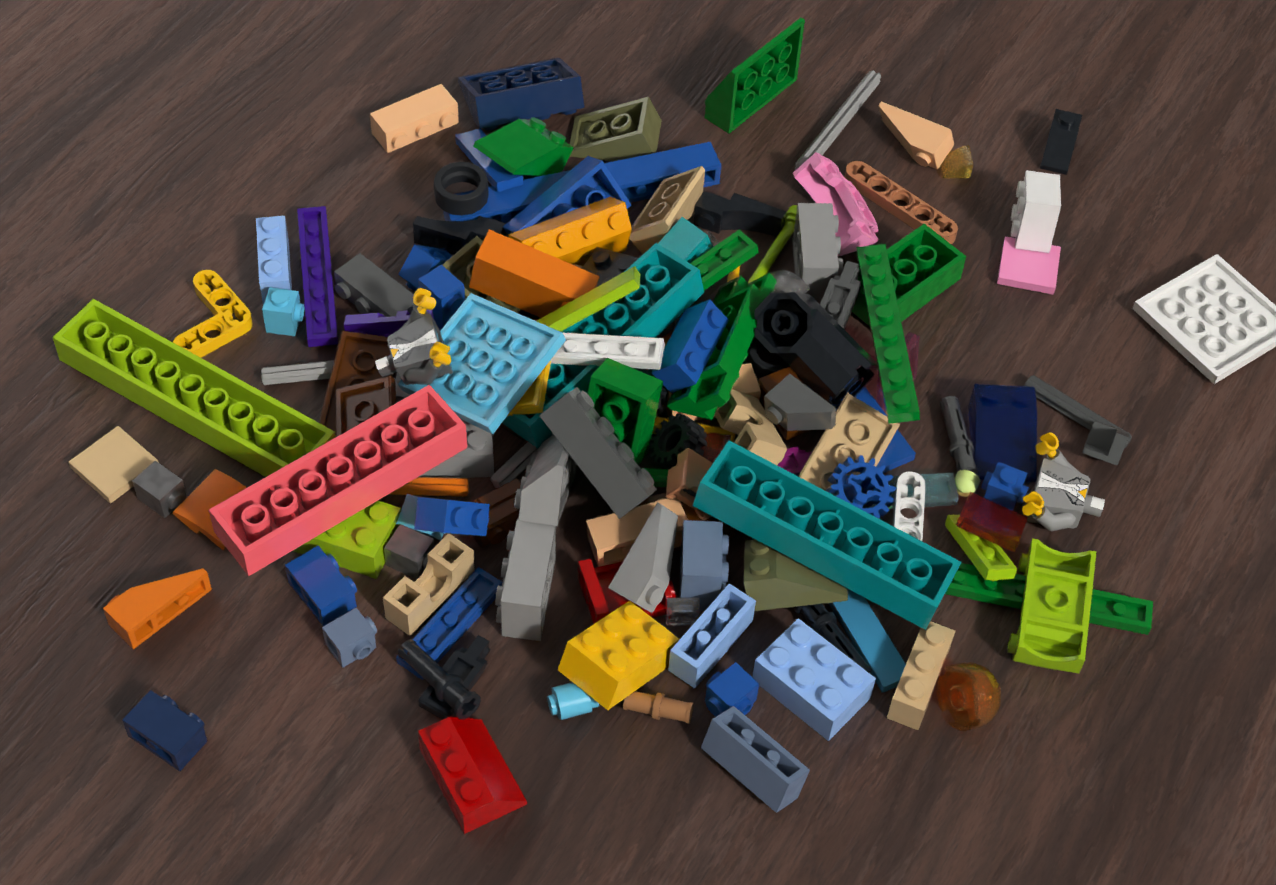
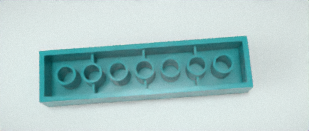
[502,243,705,448]
[693,440,961,630]

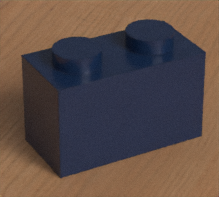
[122,690,207,771]

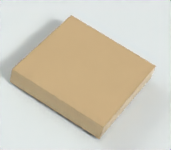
[69,426,159,504]

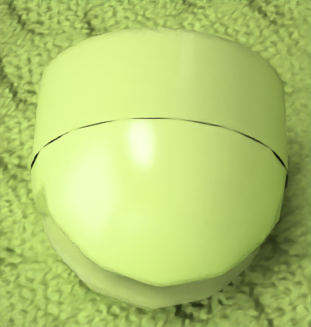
[953,470,980,497]

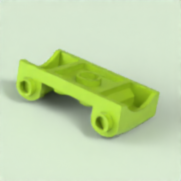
[1007,538,1097,674]

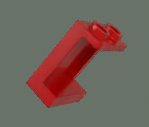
[578,558,676,624]

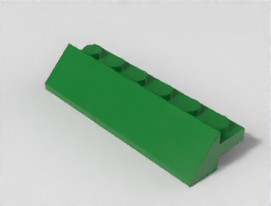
[667,273,777,420]

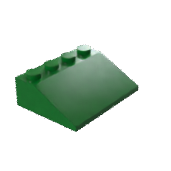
[705,18,805,134]

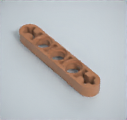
[845,161,958,244]

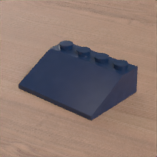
[458,58,585,130]

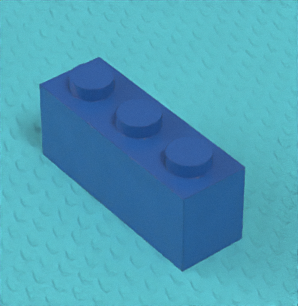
[652,299,729,393]

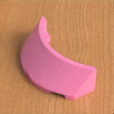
[793,152,879,256]

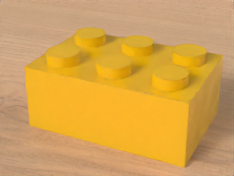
[558,601,680,710]

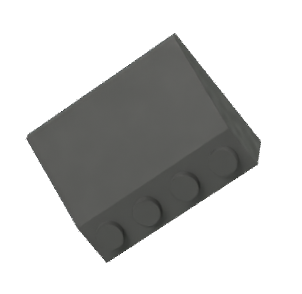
[539,387,657,519]

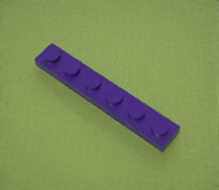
[297,206,338,347]

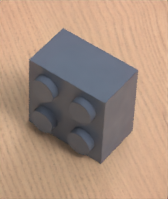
[679,520,729,611]

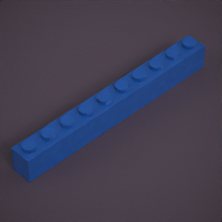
[443,142,721,224]

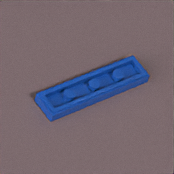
[455,128,524,192]
[396,567,503,680]

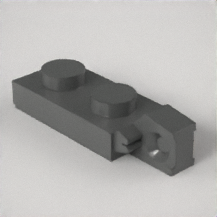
[820,261,861,329]

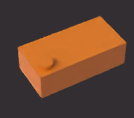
[469,229,600,318]

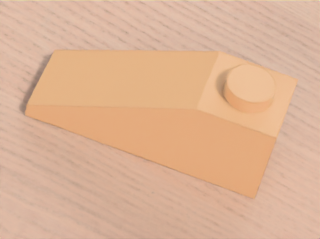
[879,101,954,170]

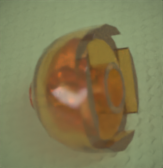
[937,662,1001,731]

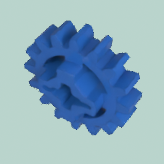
[826,455,896,519]

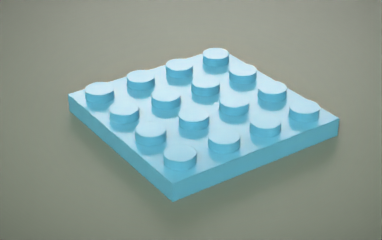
[398,293,566,434]

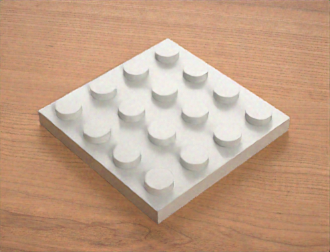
[1132,254,1276,384]

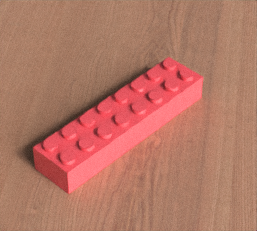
[209,384,467,576]

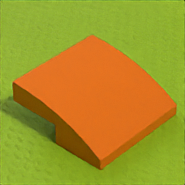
[172,469,247,550]

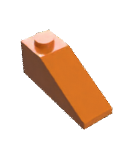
[103,568,212,650]

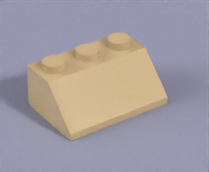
[629,166,705,255]

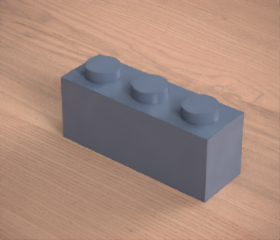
[701,706,810,813]

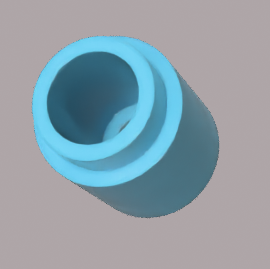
[547,682,599,720]

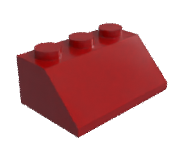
[418,717,527,834]

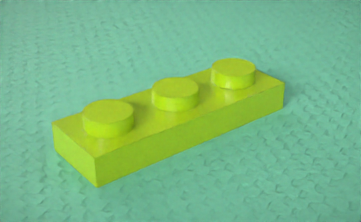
[945,514,1017,581]

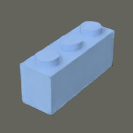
[256,216,292,305]
[668,583,756,688]

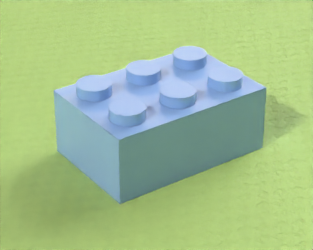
[752,618,876,741]

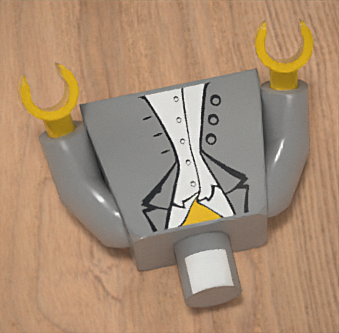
[1022,432,1105,531]

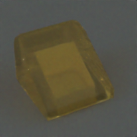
[940,145,973,178]

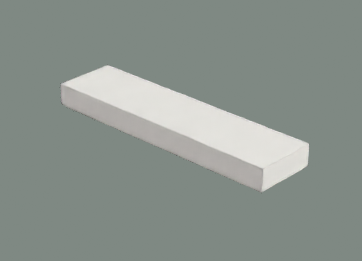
[551,333,665,370]

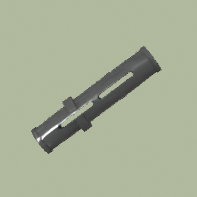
[940,396,978,474]

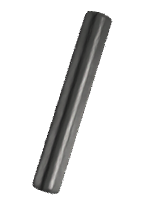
[1024,375,1132,449]

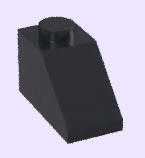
[1040,109,1082,175]

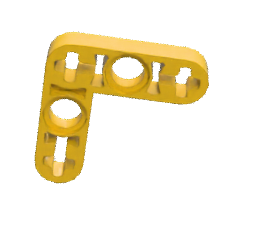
[173,270,253,358]

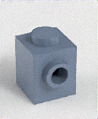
[322,608,377,668]

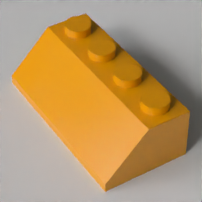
[508,196,632,266]

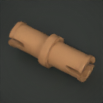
[623,691,694,724]

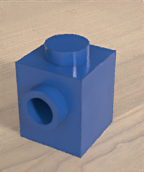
[981,462,1029,517]
[705,662,759,717]

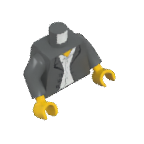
[375,288,453,385]

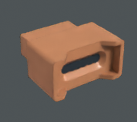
[666,448,713,520]

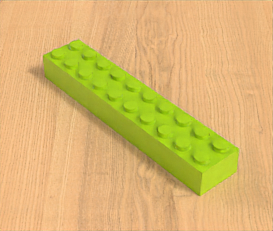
[52,299,336,477]

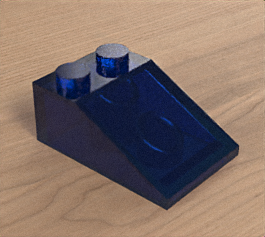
[968,384,1037,482]

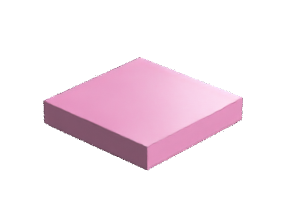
[997,236,1061,295]

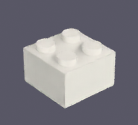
[1011,170,1061,253]

